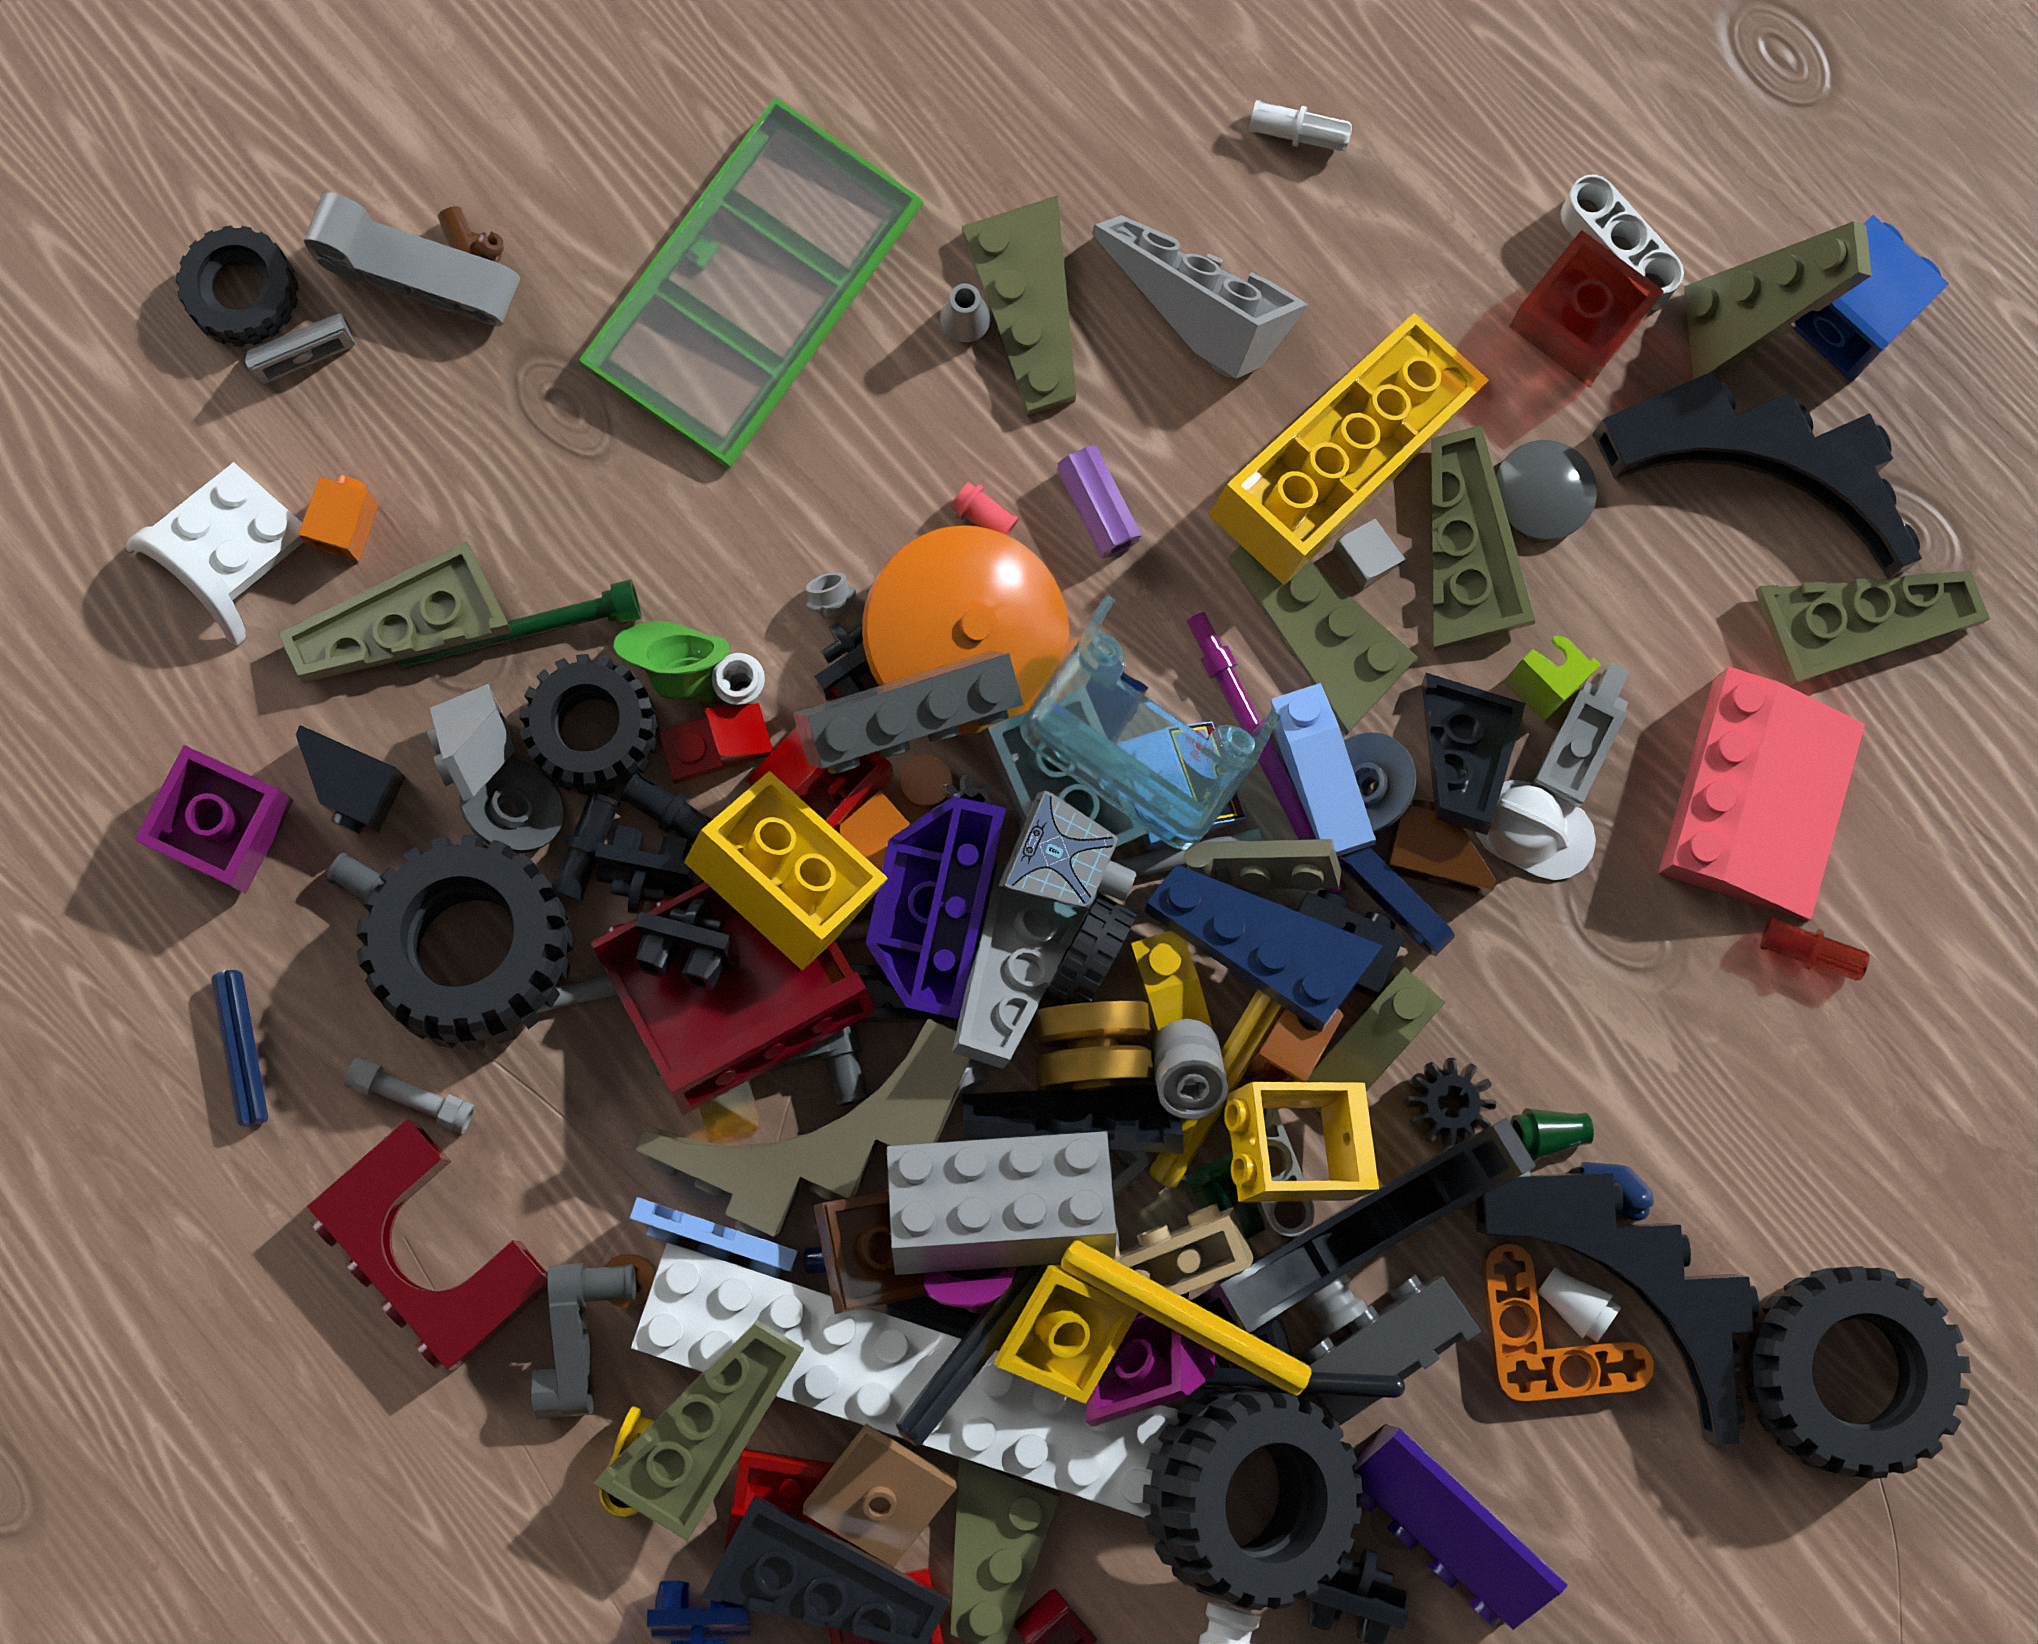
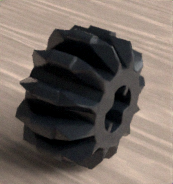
[1403,1058,1496,1149]

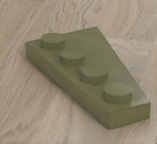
[962,195,1076,417]
[1228,545,1418,735]

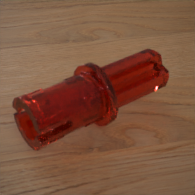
[1759,916,1870,981]

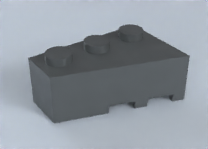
[1301,1274,1482,1426]

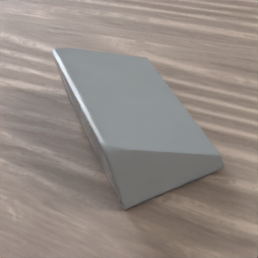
[245,313,355,385]

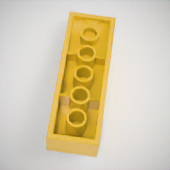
[1208,312,1489,585]

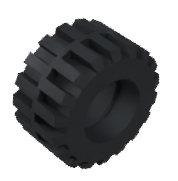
[519,654,659,795]

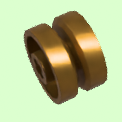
[1032,1001,1154,1092]

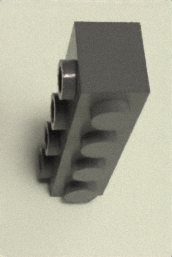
[793,651,1023,774]

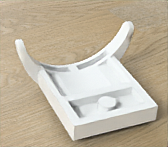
[126,462,305,646]

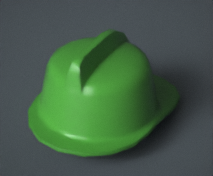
[613,621,730,703]

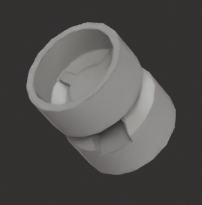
[1150,1019,1228,1119]

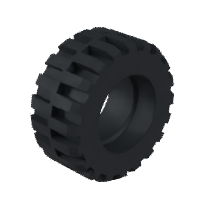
[356,835,573,1050]
[1744,1266,1971,1479]
[1143,1386,1362,1611]

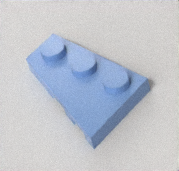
[630,1197,801,1279]

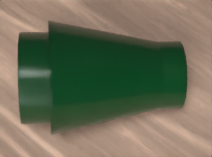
[1510,1108,1594,1162]

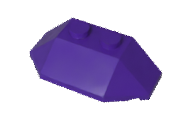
[866,796,1006,1019]

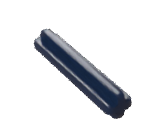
[211,970,268,1127]

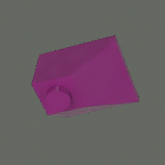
[1086,1312,1215,1427]

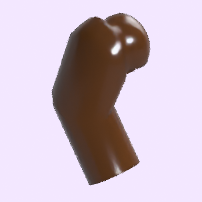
[437,206,504,263]

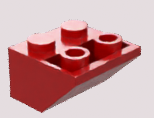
[746,705,894,834]

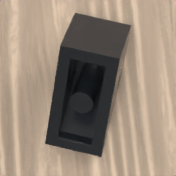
[295,725,406,834]

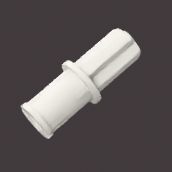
[1249,100,1352,152]

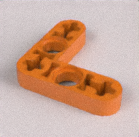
[1481,1243,1654,1401]

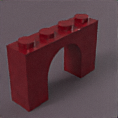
[307,1119,548,1370]

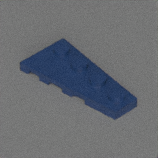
[1144,864,1383,1032]

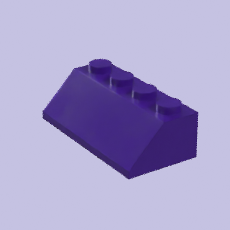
[1352,1424,1568,1630]

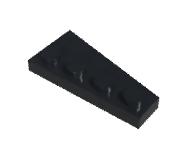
[701,1495,950,1644]

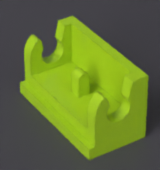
[1504,635,1601,722]

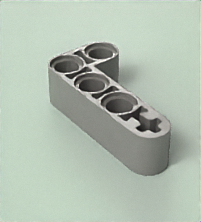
[304,192,520,327]

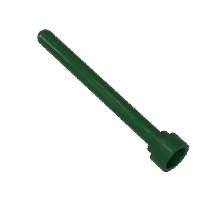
[395,579,642,668]

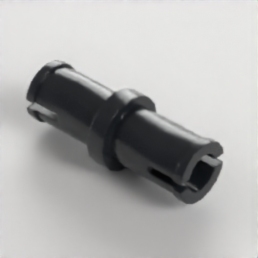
[620,771,713,844]
[551,791,621,901]

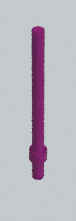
[1186,612,1347,895]

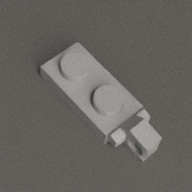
[1532,662,1630,808]

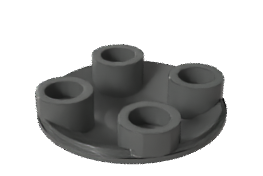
[1496,440,1597,543]

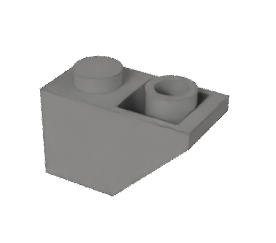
[427,684,516,801]

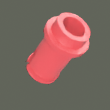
[951,482,1019,536]

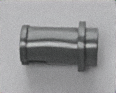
[326,852,385,909]

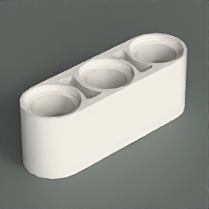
[1560,175,1684,311]

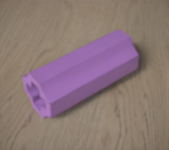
[1057,446,1142,559]

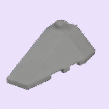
[1092,215,1308,379]

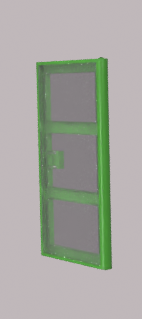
[579,97,924,469]

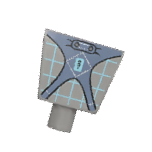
[997,791,1136,908]

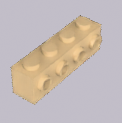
[1115,1204,1254,1295]

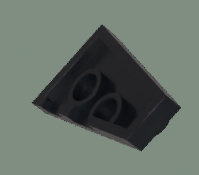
[1422,673,1526,836]

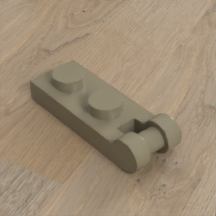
[1184,839,1341,892]

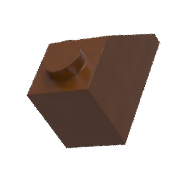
[1385,799,1496,897]

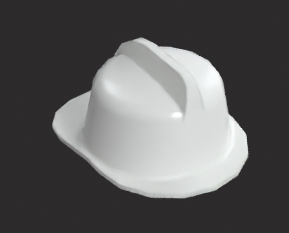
[1476,780,1596,880]

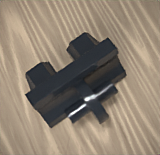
[814,622,871,700]
[595,825,693,915]
[635,898,740,991]
[1308,1548,1409,1644]

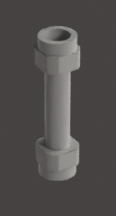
[344,1056,476,1135]

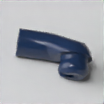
[1580,1162,1654,1221]

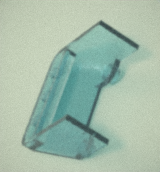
[1020,594,1280,850]

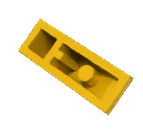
[1128,930,1213,1035]

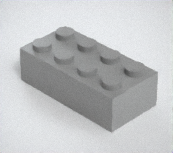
[887,1131,1116,1275]

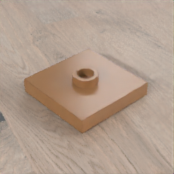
[803,1423,957,1568]

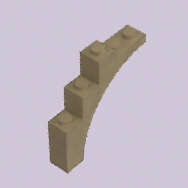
[635,1018,973,1239]

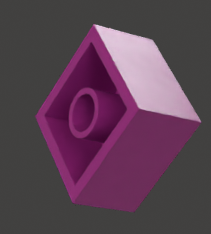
[134,745,294,894]

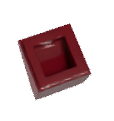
[1014,1589,1098,1644]

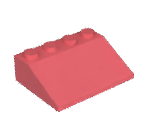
[1658,666,1865,921]

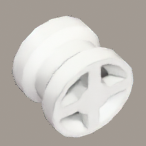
[1198,1602,1261,1644]

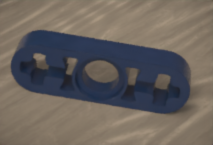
[1337,846,1455,956]

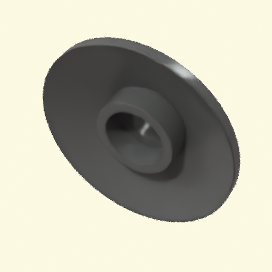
[1344,732,1417,833]
[459,759,564,853]

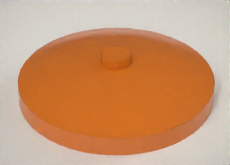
[862,525,1069,736]

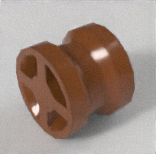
[604,1254,657,1308]

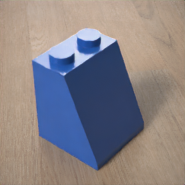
[1793,215,1949,383]

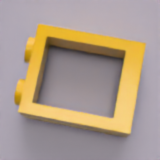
[1224,1082,1379,1202]

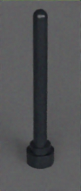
[1197,1368,1405,1398]

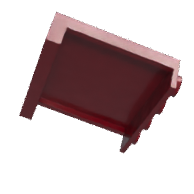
[590,880,875,1116]

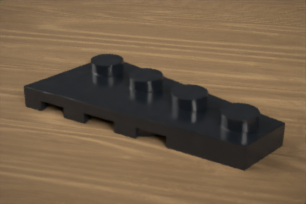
[962,1085,1184,1154]

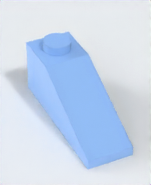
[1271,683,1376,857]

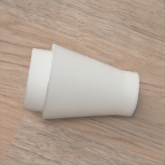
[712,653,765,705]
[1537,1267,1622,1342]

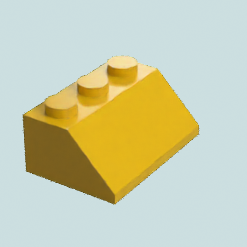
[684,771,888,971]

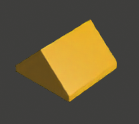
[994,1264,1139,1404]

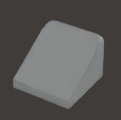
[1333,519,1405,589]

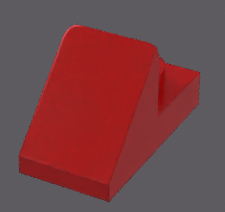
[658,703,774,784]

